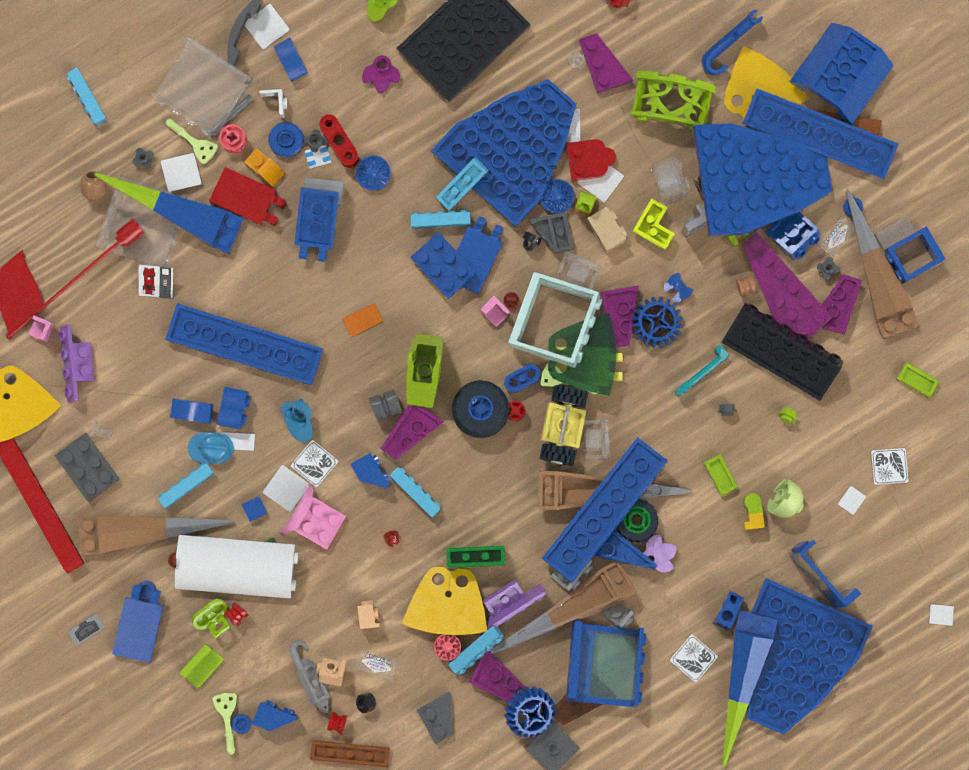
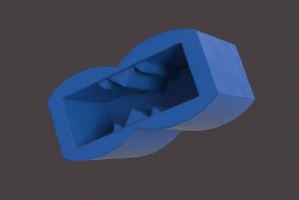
[217,387,251,430]

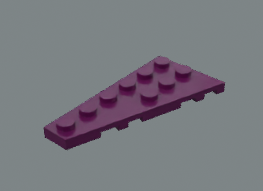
[742,232,833,339]

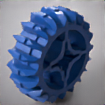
[632,297,683,348]
[504,686,556,739]

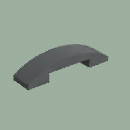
[227,0,263,71]

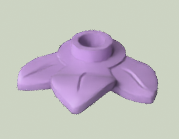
[643,534,677,572]

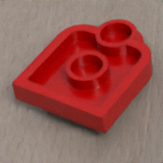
[566,139,616,181]

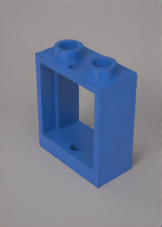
[884,226,946,284]

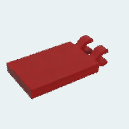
[209,167,287,226]

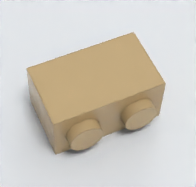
[587,207,627,253]

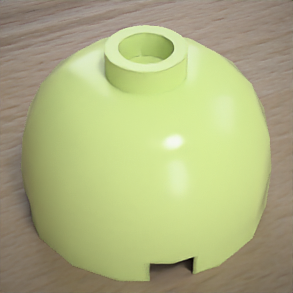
[767,479,804,518]

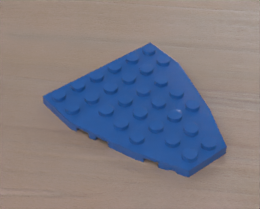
[431,79,576,227]
[693,124,832,236]
[747,578,873,735]

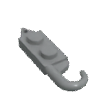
[290,640,330,713]

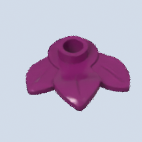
[362,55,400,93]

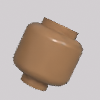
[80,171,106,201]

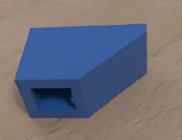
[350,453,391,489]
[252,700,298,731]

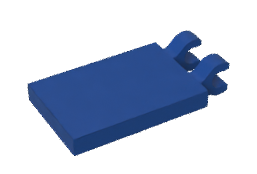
[294,187,339,262]
[457,216,503,294]
[112,585,164,663]

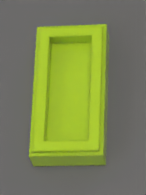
[896,362,940,398]
[703,454,738,497]

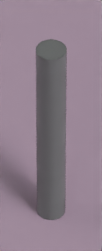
[207,95,254,138]

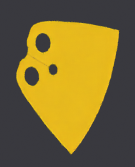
[724,46,809,128]
[0,366,61,442]
[402,567,487,635]

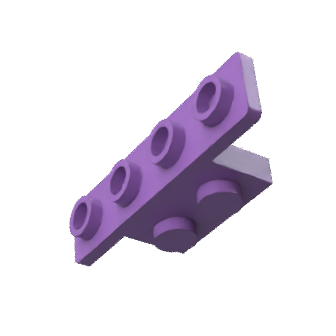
[59,325,94,403]
[481,580,547,635]

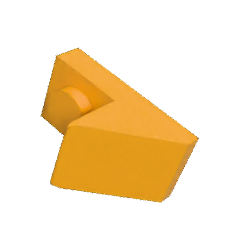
[244,148,286,188]

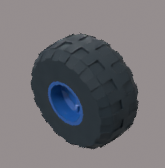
[452,380,509,438]

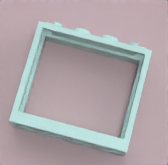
[508,272,602,368]

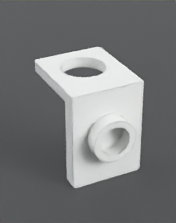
[259,89,288,118]

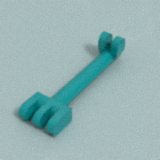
[675,345,729,397]

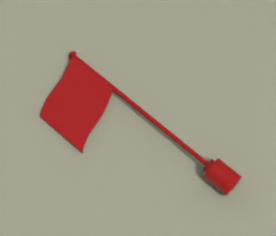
[0,218,145,339]

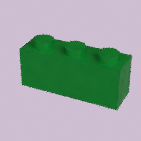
[446,546,505,568]

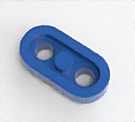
[504,364,541,393]

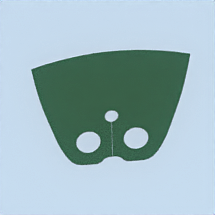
[548,313,616,396]

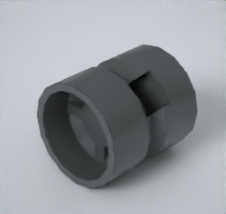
[369,389,402,421]

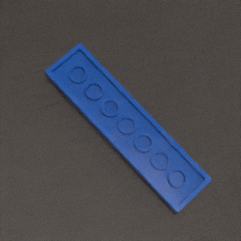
[742,88,898,179]
[165,303,323,386]
[542,437,669,583]

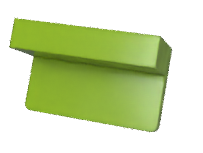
[179,644,224,688]

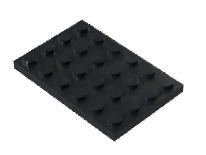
[396,0,531,103]

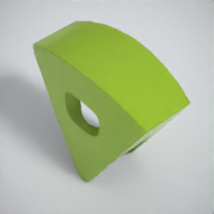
[406,333,443,408]

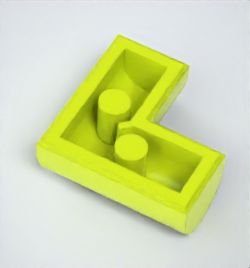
[632,198,675,250]

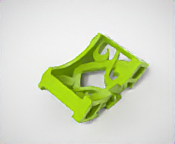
[630,71,716,132]

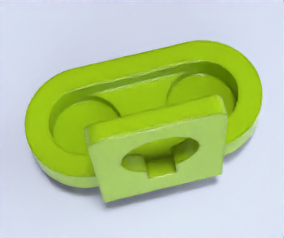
[192,599,230,638]

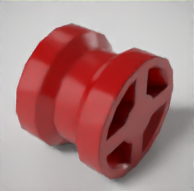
[508,401,525,421]
[224,602,249,626]
[327,711,347,734]

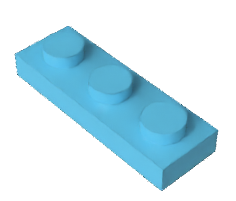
[436,157,489,211]

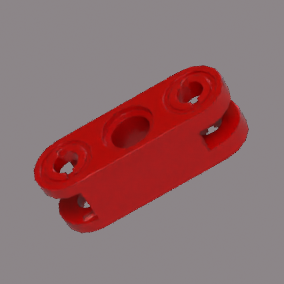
[319,114,359,168]

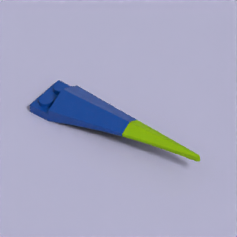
[94,173,244,254]
[722,610,778,767]

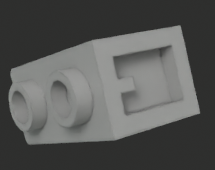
[602,603,634,628]

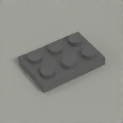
[54,433,120,502]

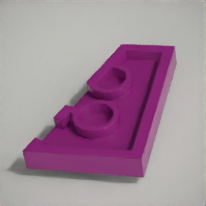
[579,33,633,93]
[821,275,862,335]
[601,286,639,349]
[380,405,444,460]
[469,651,525,701]

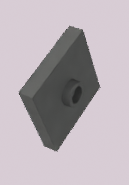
[526,720,580,770]

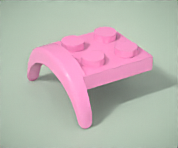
[279,484,346,549]

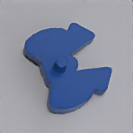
[664,273,693,303]

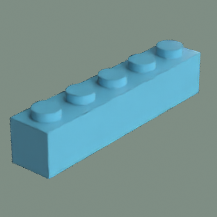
[67,68,107,126]
[410,210,471,229]
[158,463,214,509]
[389,467,441,518]
[448,626,504,675]

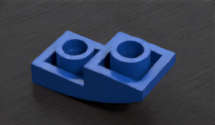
[274,38,308,82]
[170,398,213,423]

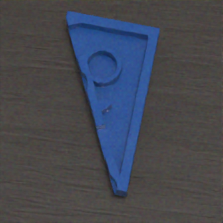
[594,530,658,570]

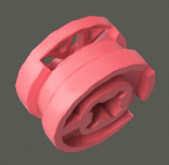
[219,124,247,153]
[434,634,461,660]

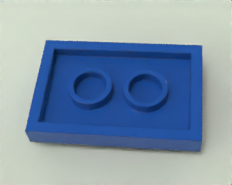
[410,232,477,299]

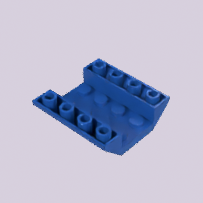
[789,23,894,125]

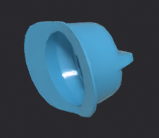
[281,398,313,442]
[188,433,234,464]

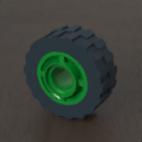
[617,499,658,543]

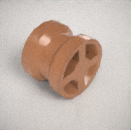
[736,275,757,297]

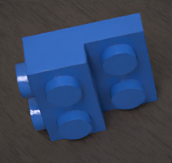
[765,212,821,261]

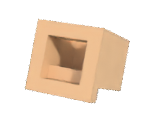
[357,600,380,629]
[316,658,346,686]

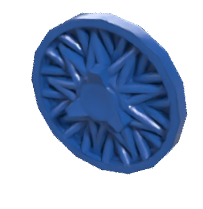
[268,122,304,157]
[355,155,391,191]
[540,179,575,214]

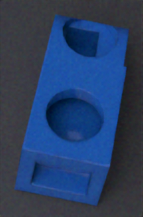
[713,591,744,630]

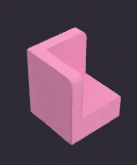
[480,296,510,327]
[28,315,55,343]

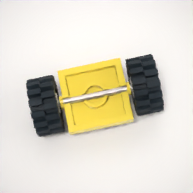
[539,385,588,466]

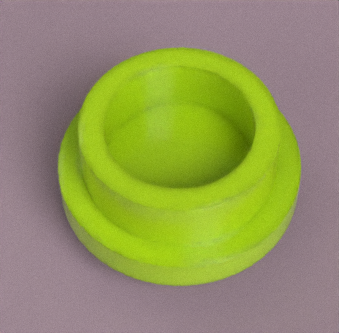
[778,407,797,424]

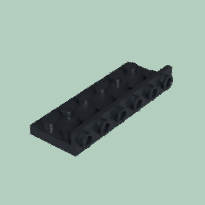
[721,303,844,401]

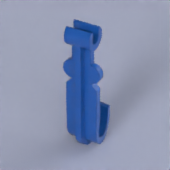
[701,10,763,75]

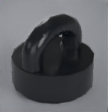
[522,231,541,251]
[356,693,376,714]

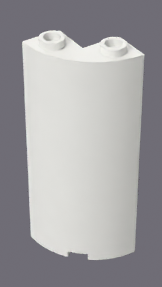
[175,535,298,598]

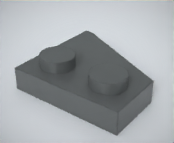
[529,212,574,253]
[417,692,452,744]

